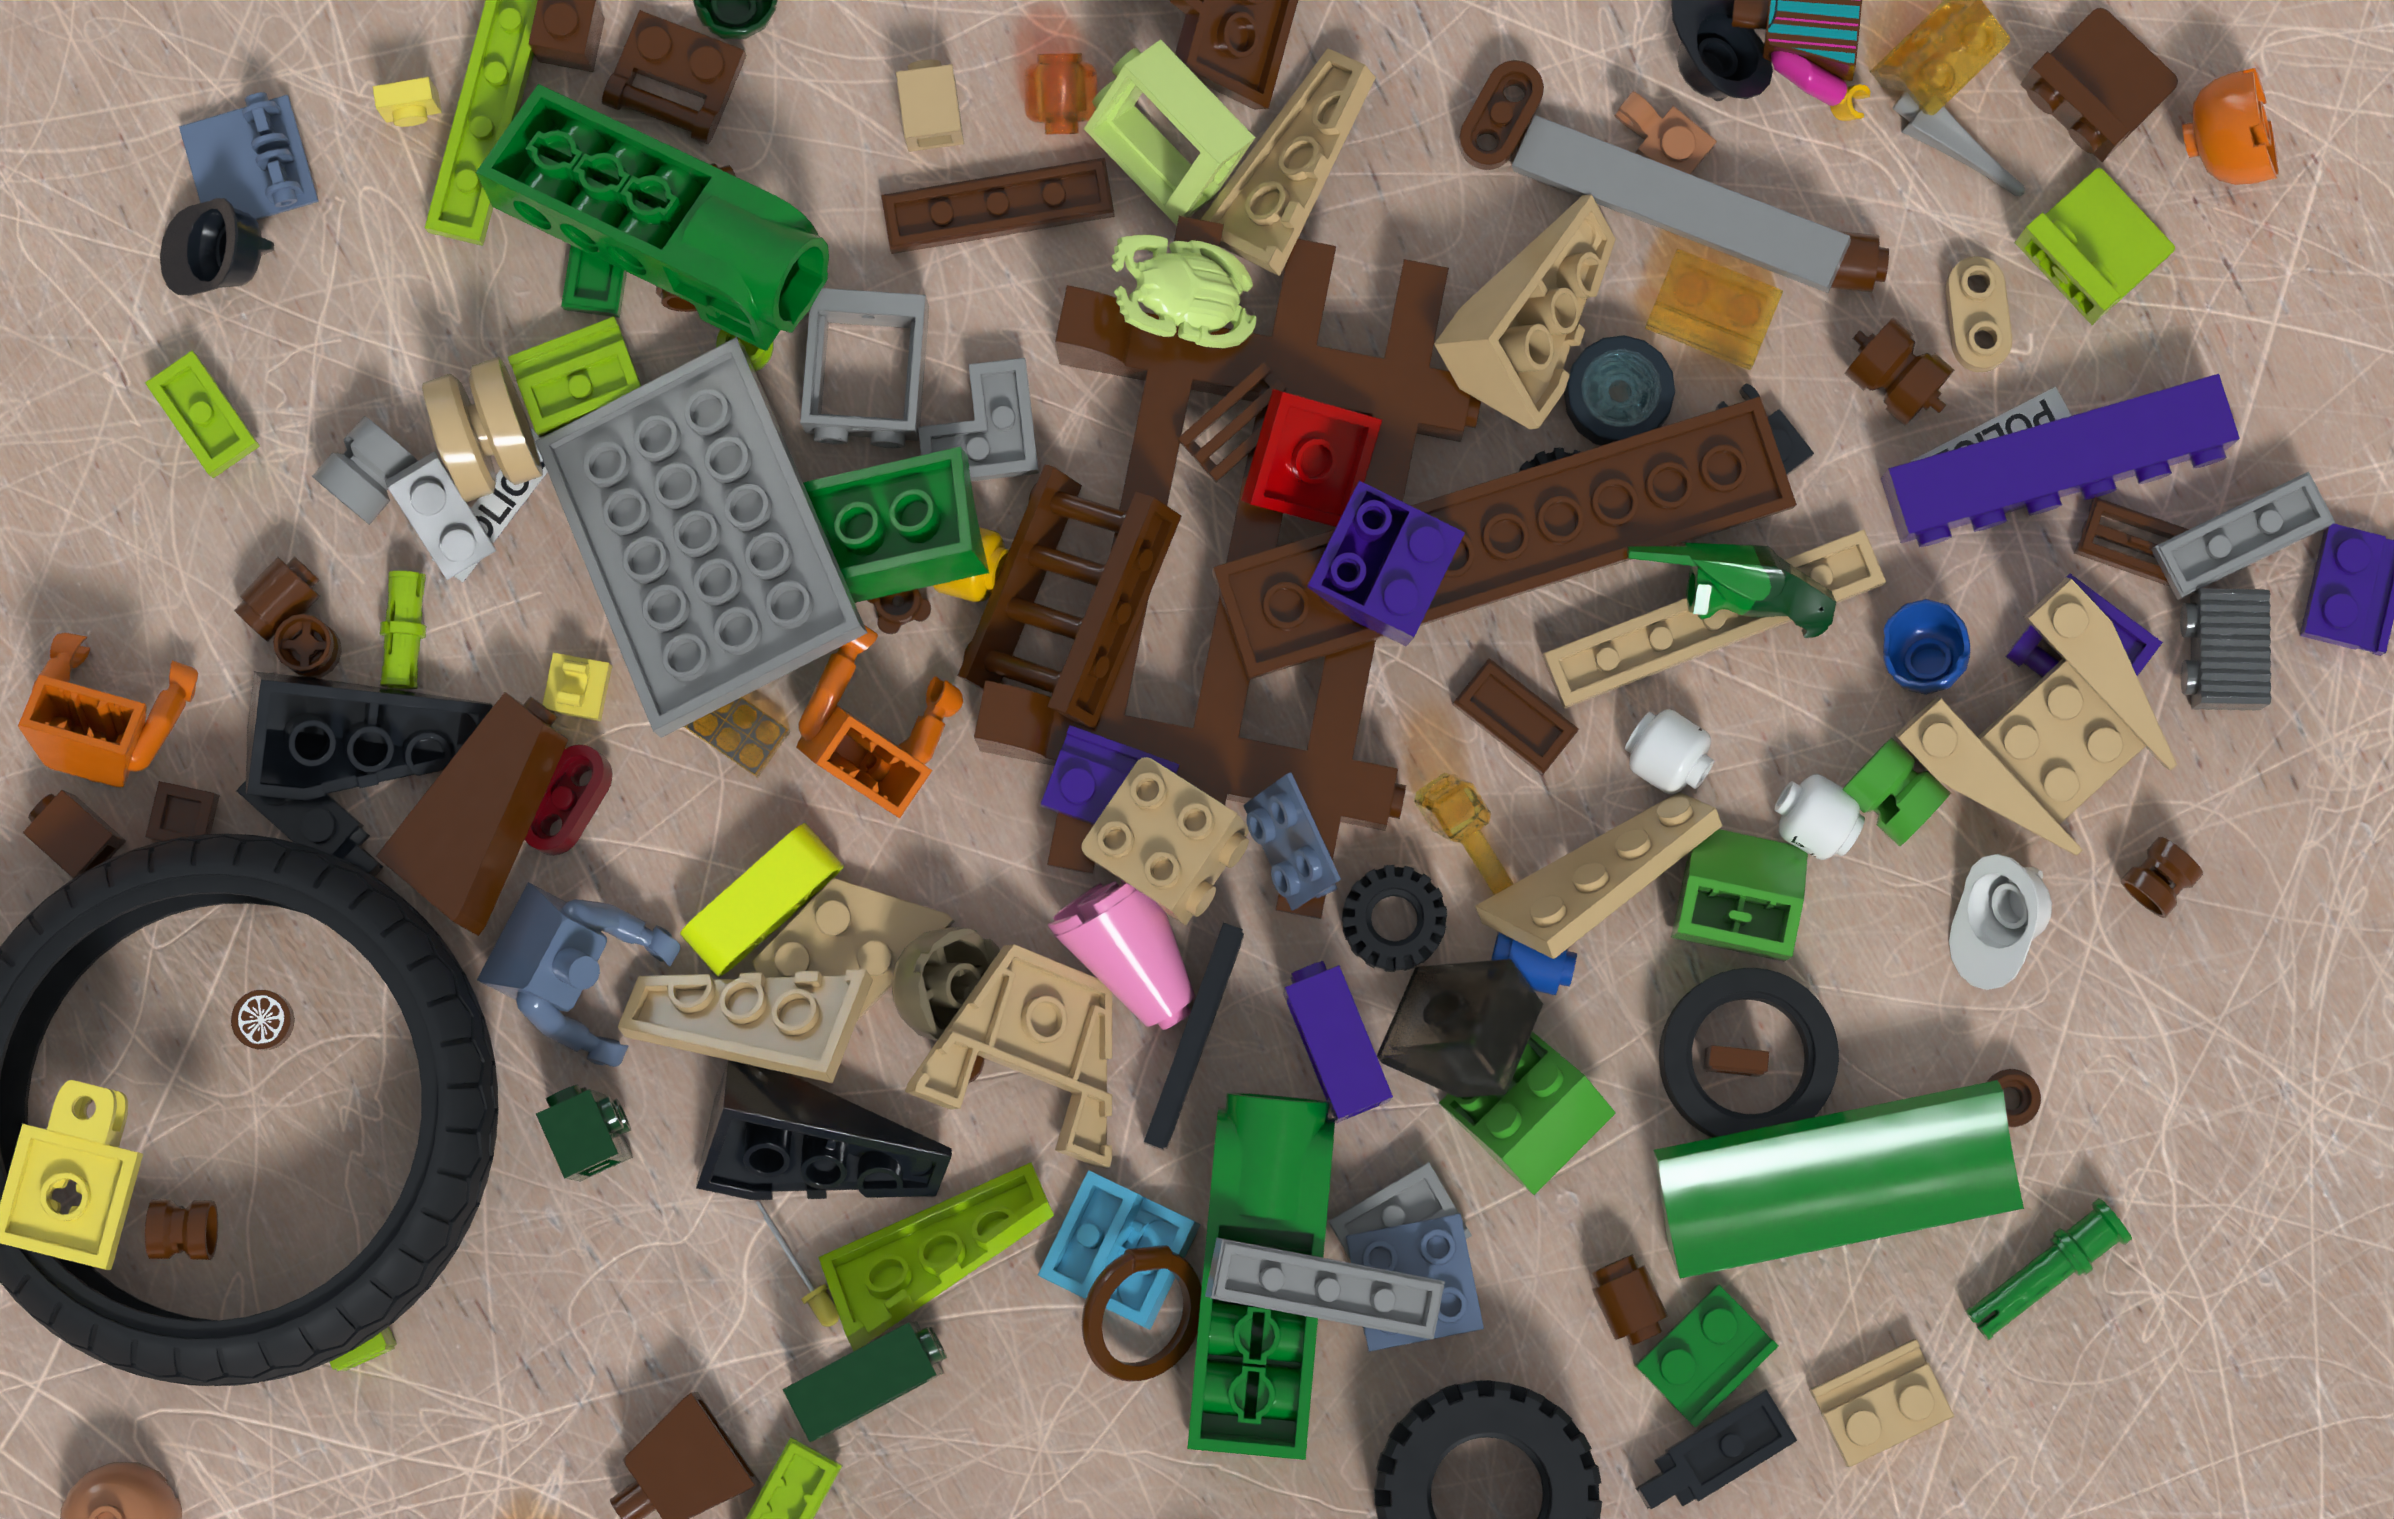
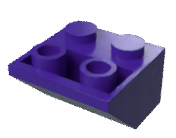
[1307,481,1465,646]

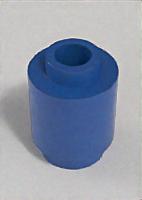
[1489,932,1577,996]

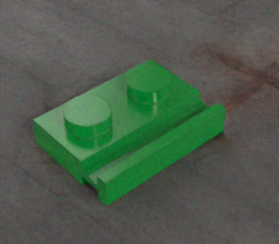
[1634,1284,1779,1428]

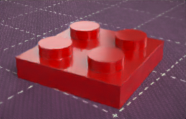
[1241,389,1382,527]

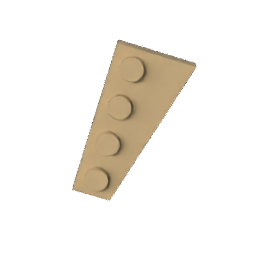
[1200,48,1376,276]
[1475,792,1722,959]
[618,970,873,1083]

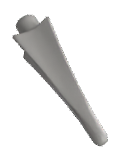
[1892,90,2025,197]

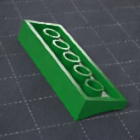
[803,446,989,603]
[1653,1080,2024,1279]

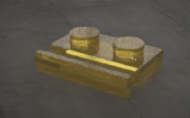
[1645,248,1783,371]

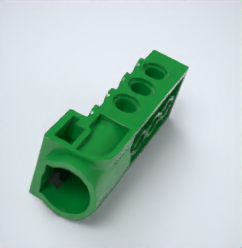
[476,84,829,351]
[1187,1093,1335,1460]

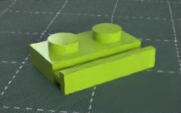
[508,316,642,437]

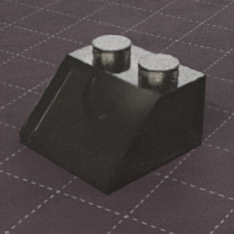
[1377,959,1543,1097]

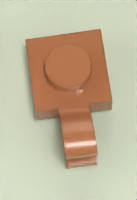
[1615,91,1717,175]

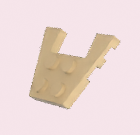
[905,944,1112,1168]

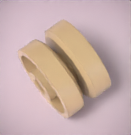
[422,356,543,503]

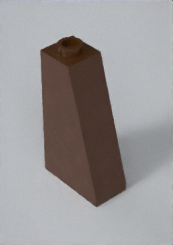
[375,692,568,936]

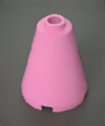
[1048,878,1195,1030]

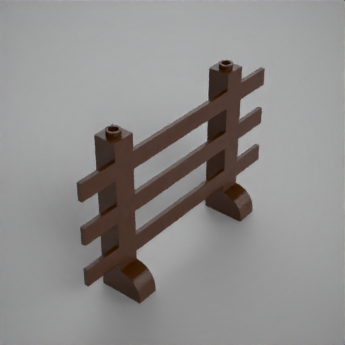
[974,216,1481,919]

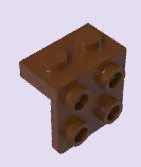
[2020,8,2178,162]

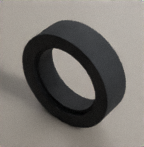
[1659,968,1839,1138]

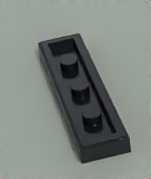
[1144,922,1244,1151]

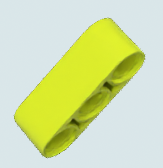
[680,823,844,977]

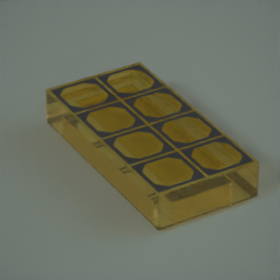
[684,697,791,778]

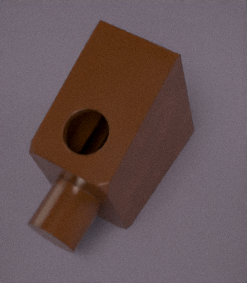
[610,1392,761,1519]

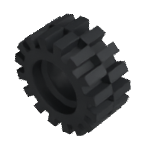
[1342,865,1447,972]

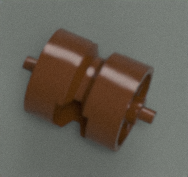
[1844,318,1955,426]

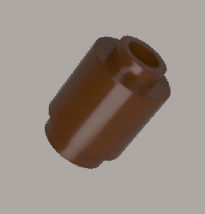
[1831,231,1889,292]
[234,556,320,642]
[1591,1254,1668,1346]

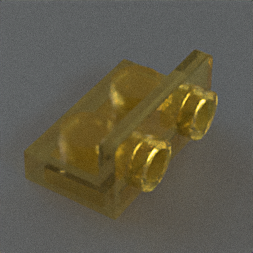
[1870,0,2010,115]

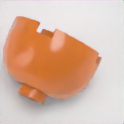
[2182,68,2279,185]

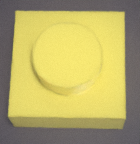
[372,77,442,127]

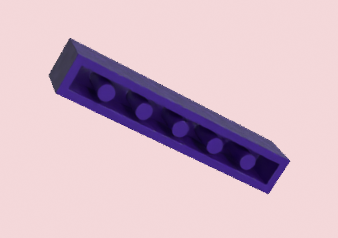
[1881,374,2240,547]

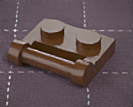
[602,10,746,144]

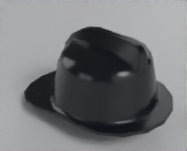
[1671,0,1773,101]
[160,198,274,296]

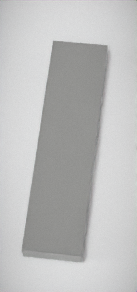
[1205,1238,1445,1340]

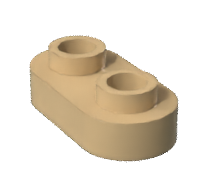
[1945,256,2012,372]

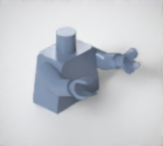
[477,882,680,1067]

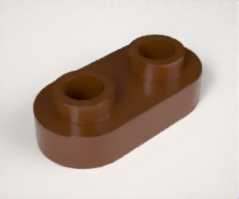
[1459,60,1544,170]

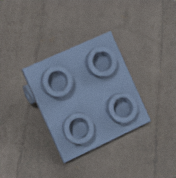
[179,92,319,220]
[1243,772,1341,911]
[1346,1213,1484,1352]

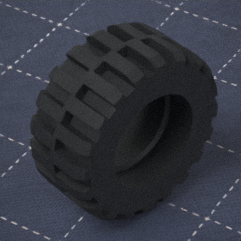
[1374,1380,1602,1519]

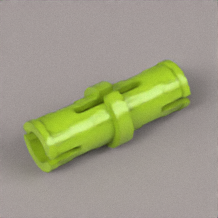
[379,571,427,690]

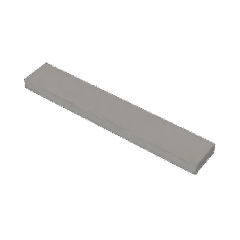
[1512,115,1851,293]

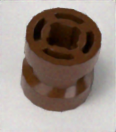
[273,614,342,678]
[2121,837,2203,918]
[145,1199,218,1260]

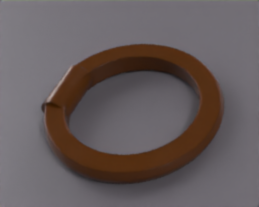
[1082,1245,1202,1382]

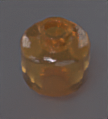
[1023,53,1098,134]

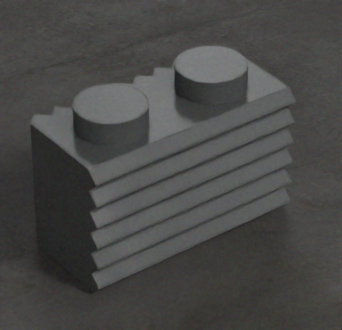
[2180,588,2272,711]

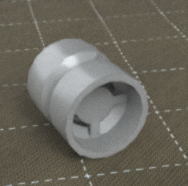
[312,416,418,525]

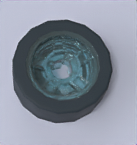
[1564,335,1675,446]

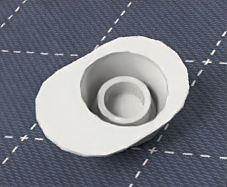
[1949,854,2052,990]

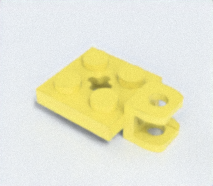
[0,1080,143,1270]

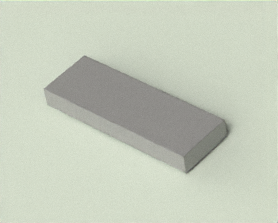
[2151,471,2335,600]

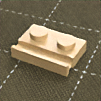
[1809,1339,1955,1467]

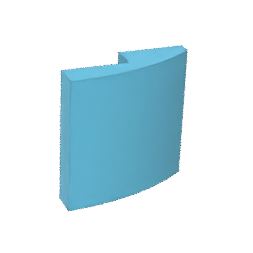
[1038,1170,1201,1330]

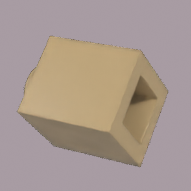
[896,59,964,152]

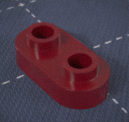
[524,744,613,856]

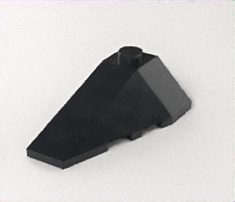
[246,671,492,800]
[696,1060,952,1200]

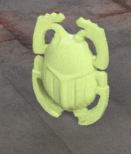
[1111,235,1256,348]

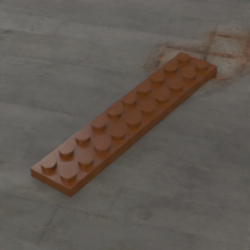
[1212,397,1797,681]

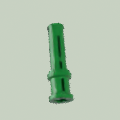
[1965,1198,2132,1341]

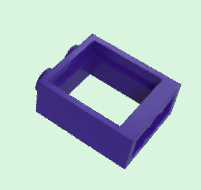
[1283,961,1393,1123]

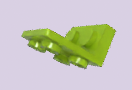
[2014,168,2175,325]

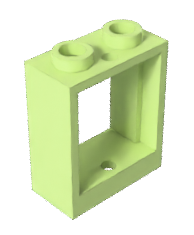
[1084,39,1255,226]

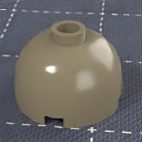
[891,927,1000,1041]

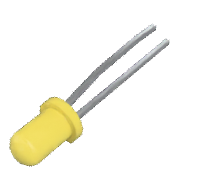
[756,1200,840,1327]

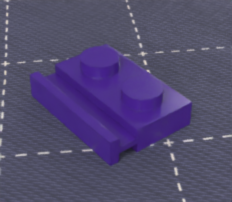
[2299,524,2394,656]
[1041,725,1179,825]

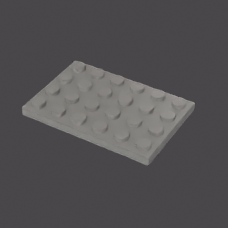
[535,337,867,738]

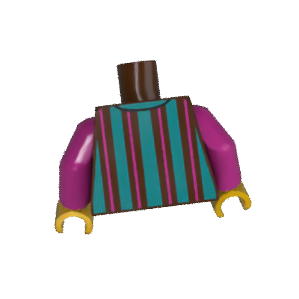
[1732,0,1870,121]

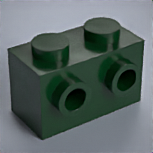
[536,1084,633,1182]

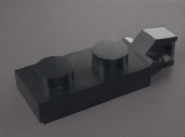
[236,781,384,877]
[1635,1390,1797,1509]

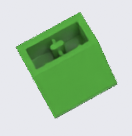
[1671,829,1808,962]
[1439,1021,1616,1195]

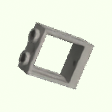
[800,288,929,448]

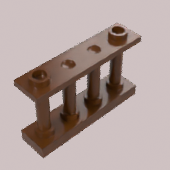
[957,464,1182,729]

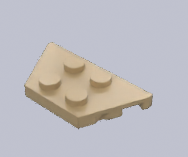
[752,878,955,1079]

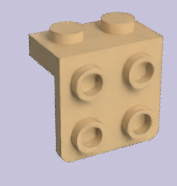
[1082,757,1249,926]

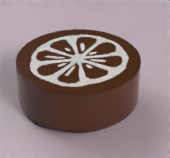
[231,990,295,1050]

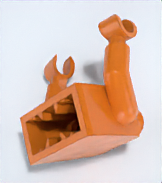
[796,625,963,819]
[18,633,198,787]

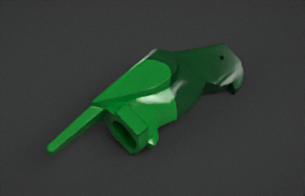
[1627,543,1836,638]

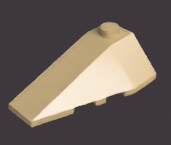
[1434,194,1616,429]

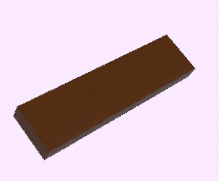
[881,158,1115,254]

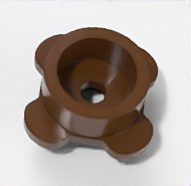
[867,589,931,634]

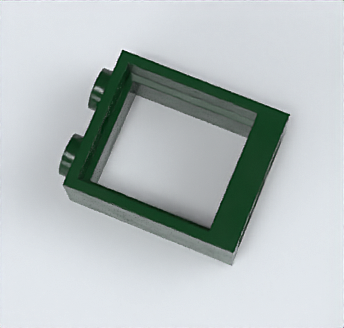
[782,1321,947,1443]

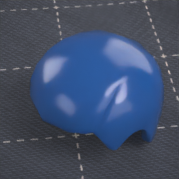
[1883,599,1970,695]

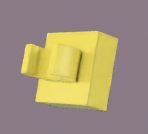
[542,653,612,722]

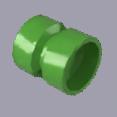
[1842,737,1951,847]

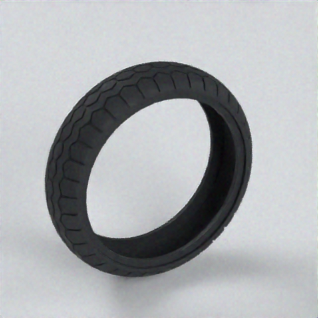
[0,833,498,1386]

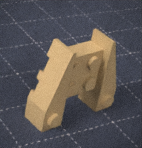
[1895,577,2177,856]

